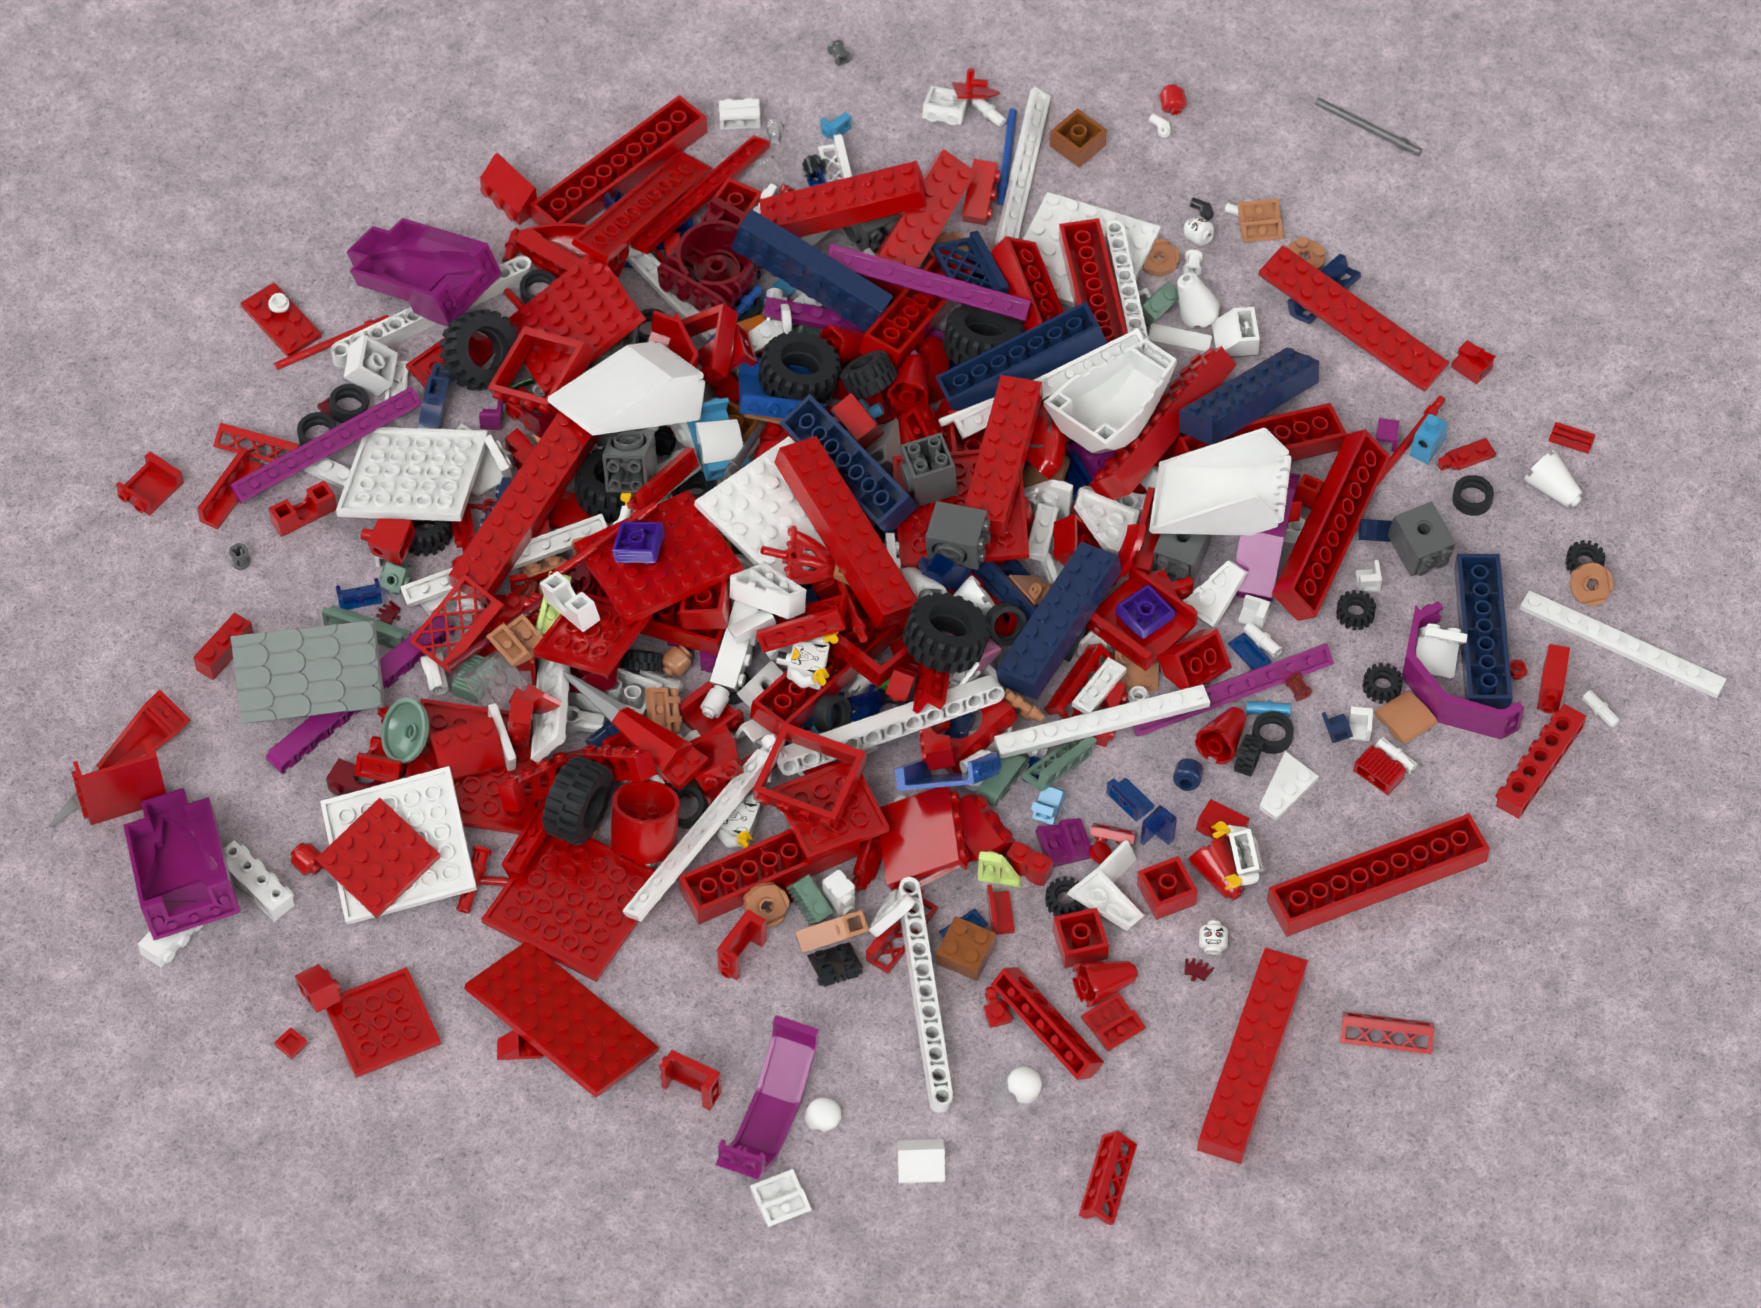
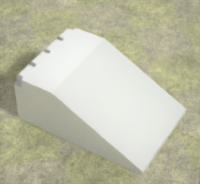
[548,342,705,435]
[1149,428,1292,535]

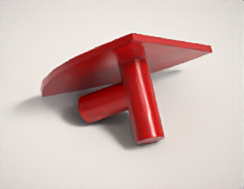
[952,68,1000,99]

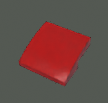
[549,491,592,529]
[1081,993,1146,1051]

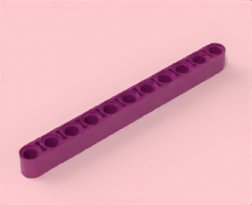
[266,617,456,774]

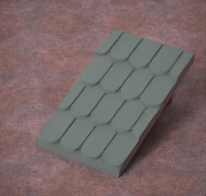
[231,620,386,724]

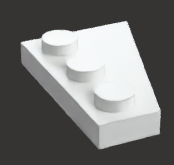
[1067,868,1144,931]

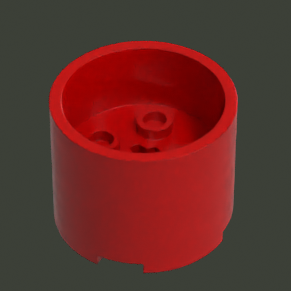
[610,780,680,864]

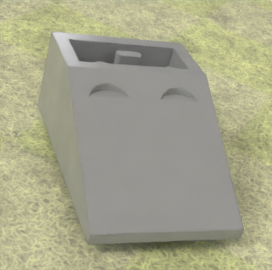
[860,419,901,477]

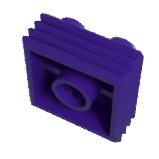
[612,522,665,564]
[1116,584,1176,639]

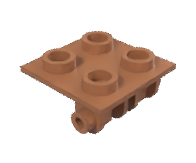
[519,554,567,583]
[1009,575,1052,605]
[1114,650,1159,691]

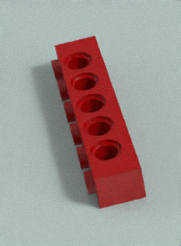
[1495,704,1587,819]
[990,967,1104,1080]

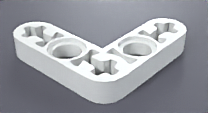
[868,889,916,937]

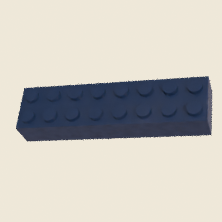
[731,209,893,331]
[935,302,1107,410]
[1179,348,1319,445]
[779,394,919,533]
[995,542,1122,700]
[1454,554,1513,709]

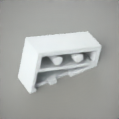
[729,562,806,619]

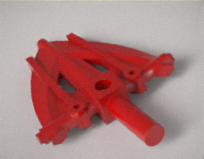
[760,526,836,585]

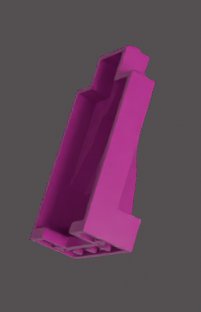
[346,218,502,327]
[123,788,241,941]

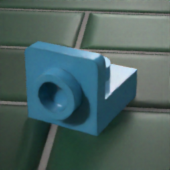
[820,112,852,140]

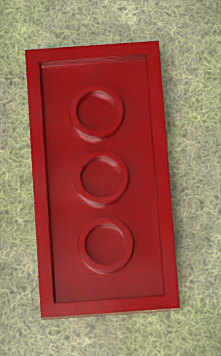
[240,282,322,357]

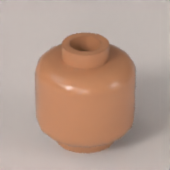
[661,645,692,677]

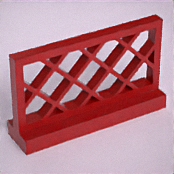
[410,574,506,675]
[756,593,848,652]

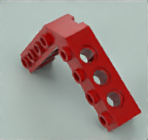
[497,744,657,812]

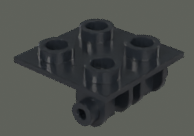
[807,942,863,987]

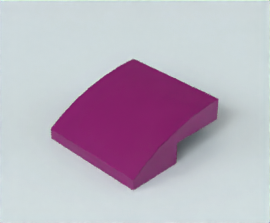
[1035,818,1091,867]

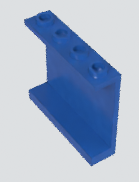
[738,357,826,419]
[895,752,1001,791]

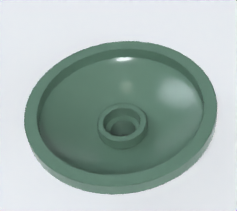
[381,698,429,764]

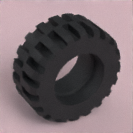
[943,305,1025,365]
[439,309,518,391]
[758,331,841,404]
[575,446,656,523]
[903,592,990,674]
[542,756,614,845]

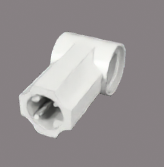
[420,652,449,695]
[565,706,606,733]

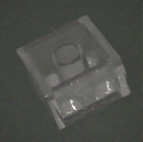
[462,650,527,708]

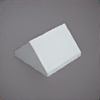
[897,1139,945,1183]

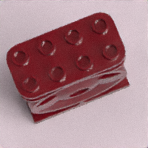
[657,195,763,312]

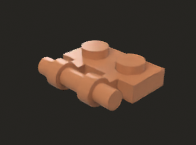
[645,687,682,733]
[1003,688,1045,722]

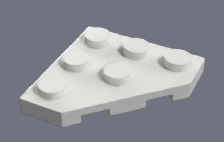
[1024,479,1073,521]
[1074,488,1140,554]

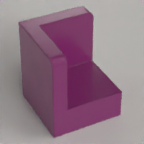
[479,400,504,431]
[1376,418,1400,452]

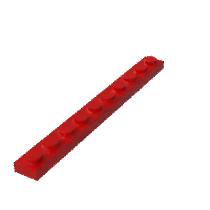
[631,135,770,254]

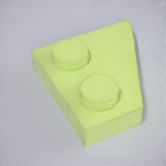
[978,851,1022,888]

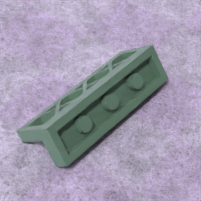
[322,605,411,649]
[1021,736,1097,792]

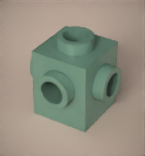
[380,561,413,595]

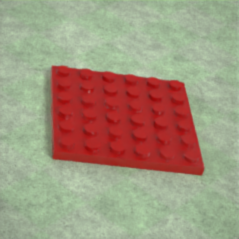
[509,254,646,396]
[892,449,1029,569]
[573,490,743,626]
[405,698,544,834]
[481,834,656,982]

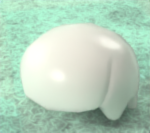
[1007,1066,1042,1103]
[805,1097,841,1132]

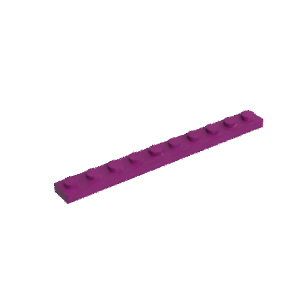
[828,244,1031,322]
[763,297,945,347]
[230,386,422,504]
[1132,643,1334,737]

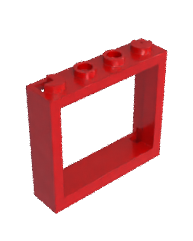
[681,303,738,385]
[487,326,595,415]
[828,594,914,687]
[752,722,867,829]

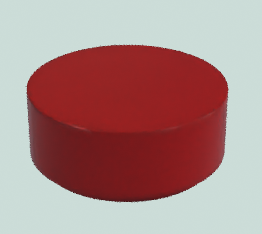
[1089,841,1112,864]

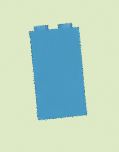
[687,398,750,481]

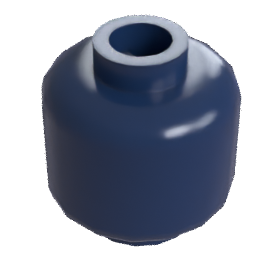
[1173,758,1203,791]

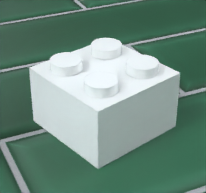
[344,334,398,396]

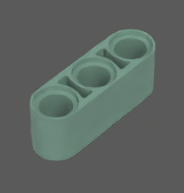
[976,754,1029,807]

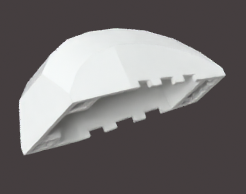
[1043,338,1177,454]

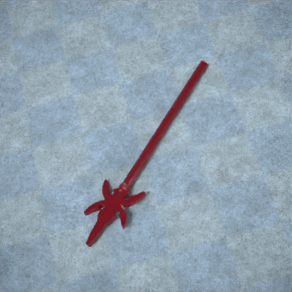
[446,561,593,671]

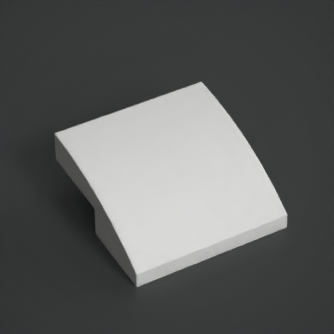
[695,419,743,464]
[750,1169,812,1228]

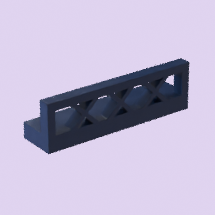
[1287,253,1361,325]

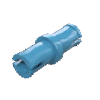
[1246,700,1291,717]

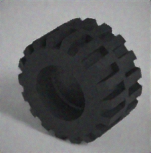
[839,350,898,400]
[404,519,452,557]

